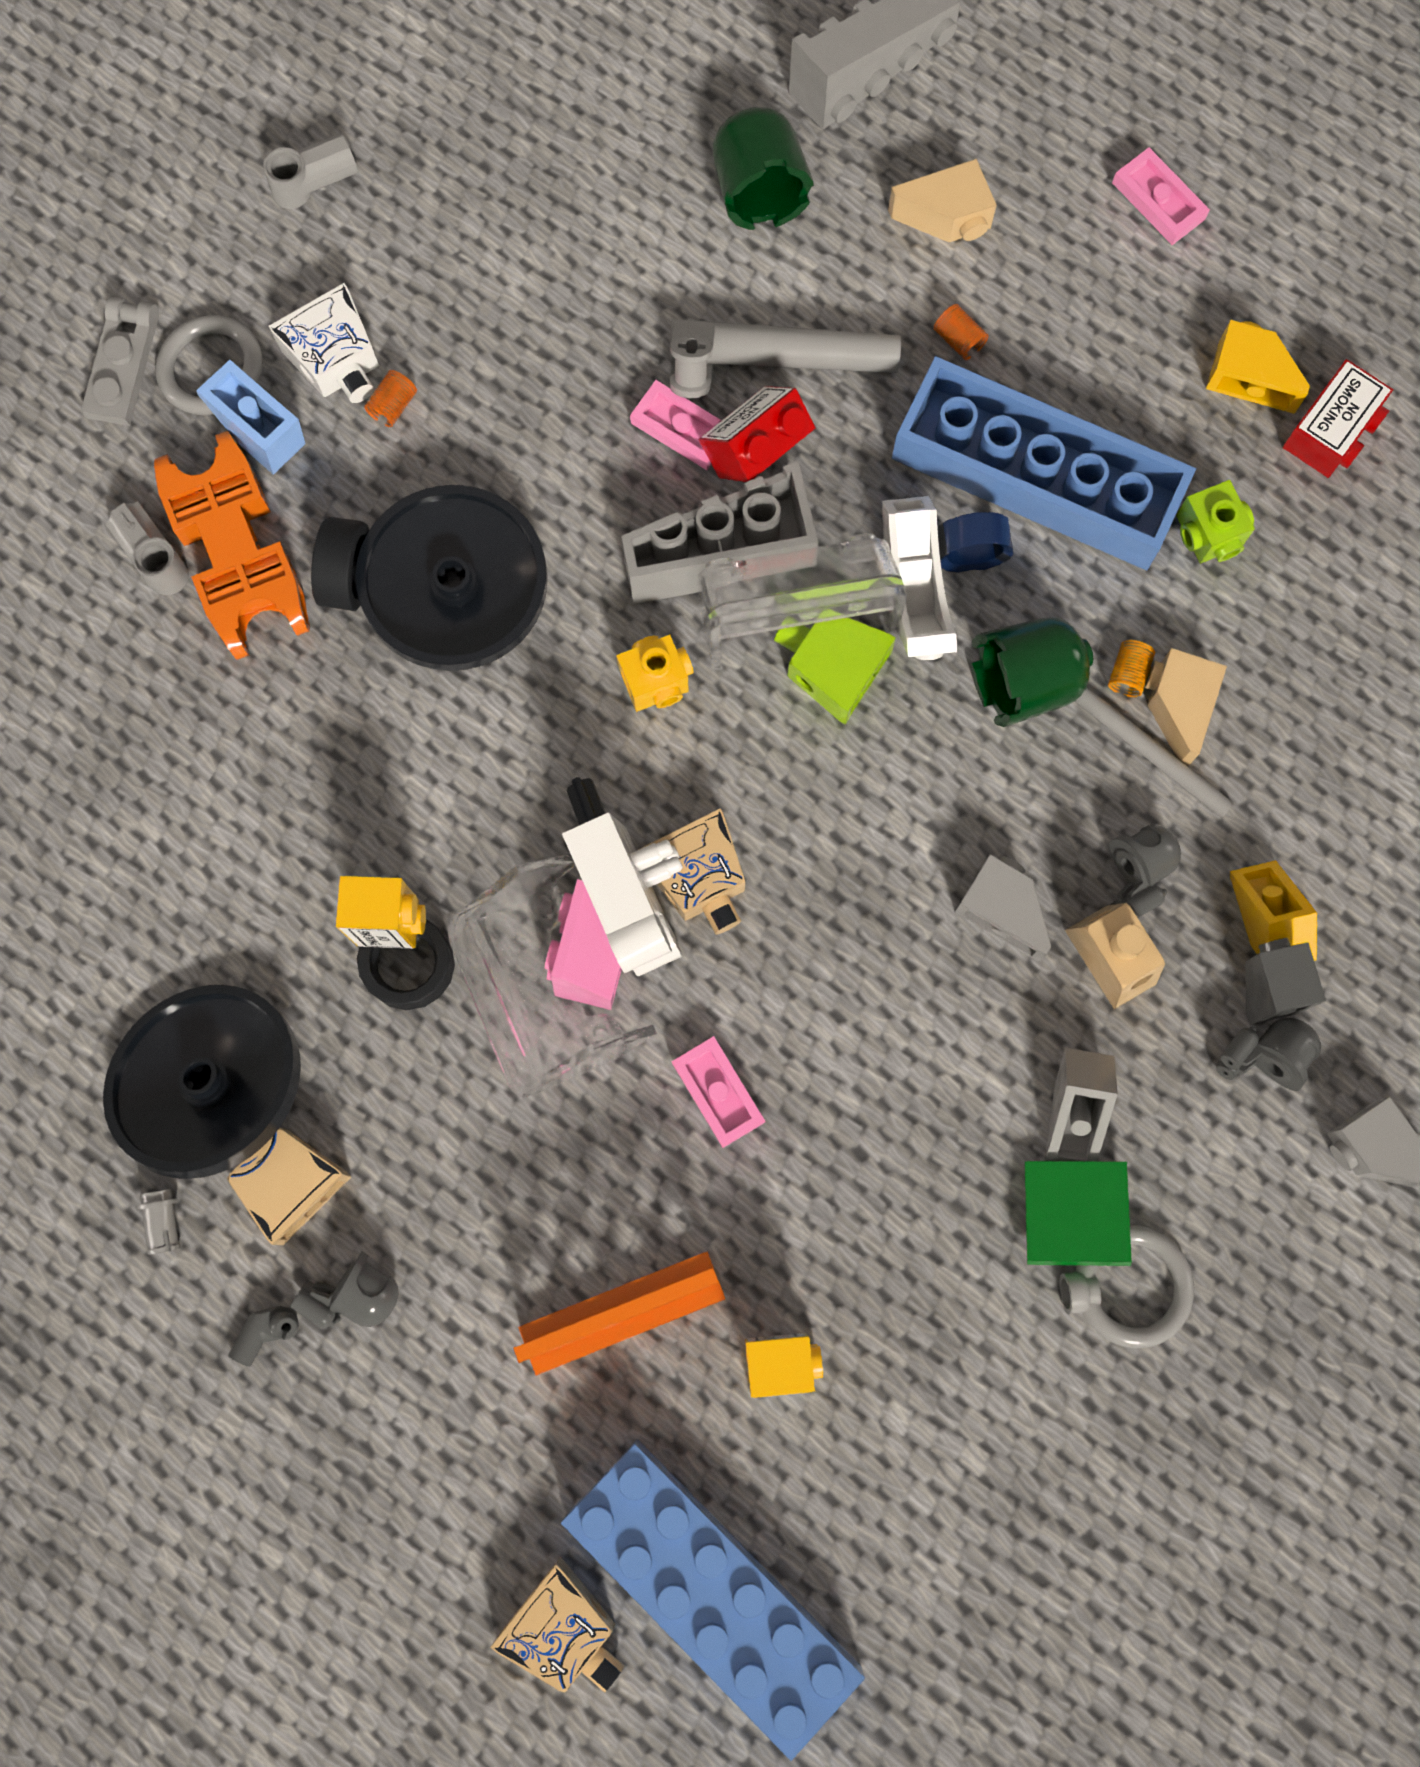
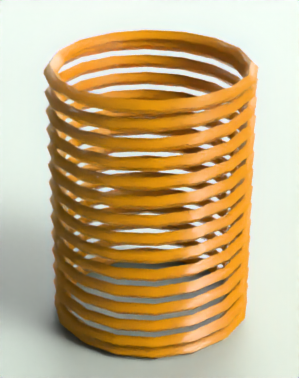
[1108,640,1156,697]

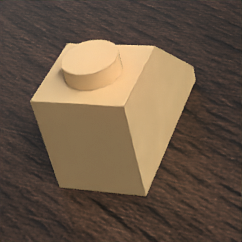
[888,159,997,242]
[1145,648,1227,766]

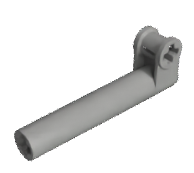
[670,319,901,398]

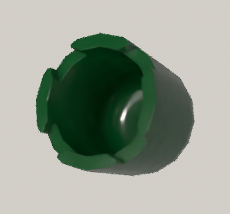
[712,107,814,230]
[971,617,1094,727]

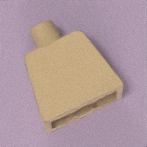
[1065,903,1165,1009]

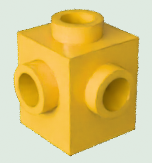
[616,635,694,712]

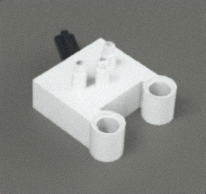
[562,777,683,976]

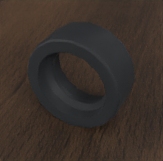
[311,517,369,611]
[357,919,455,1010]

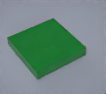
[1025,1161,1132,1266]

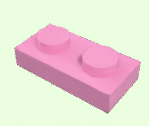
[1112,147,1210,245]
[630,380,722,471]
[671,1036,766,1148]

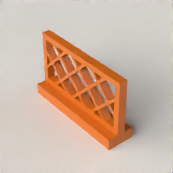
[513,1251,726,1376]

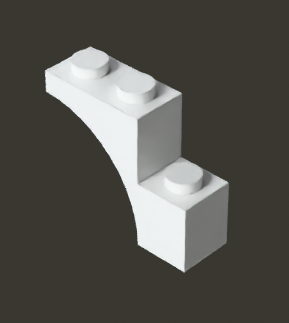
[882,496,957,660]

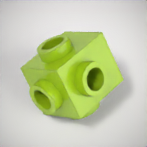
[1176,480,1255,564]

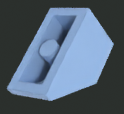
[196,359,306,475]

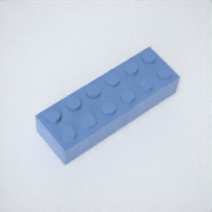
[892,356,1197,571]
[561,1439,865,1761]

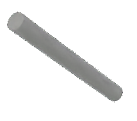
[1075,687,1235,818]

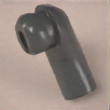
[228,1306,299,1367]

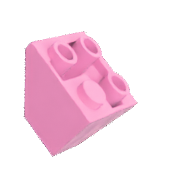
[545,879,622,1010]

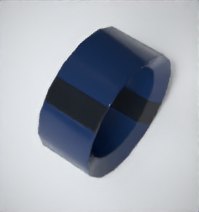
[937,512,1014,573]

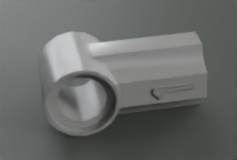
[263,133,358,209]
[105,501,189,595]

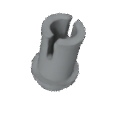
[136,1189,181,1255]

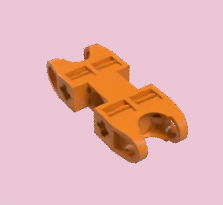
[154,431,310,660]

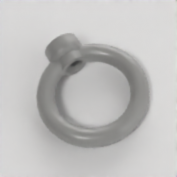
[155,315,263,415]
[1059,1225,1194,1349]

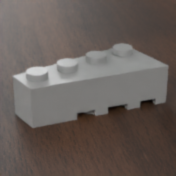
[789,0,961,130]
[621,460,818,605]

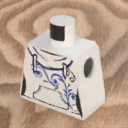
[269,283,379,403]

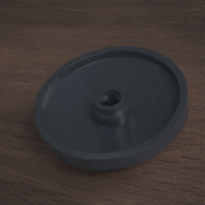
[356,485,548,671]
[103,985,301,1179]

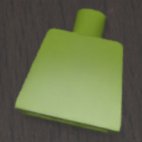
[774,610,896,724]

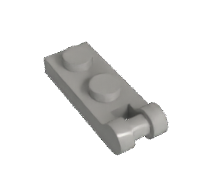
[81,296,159,426]

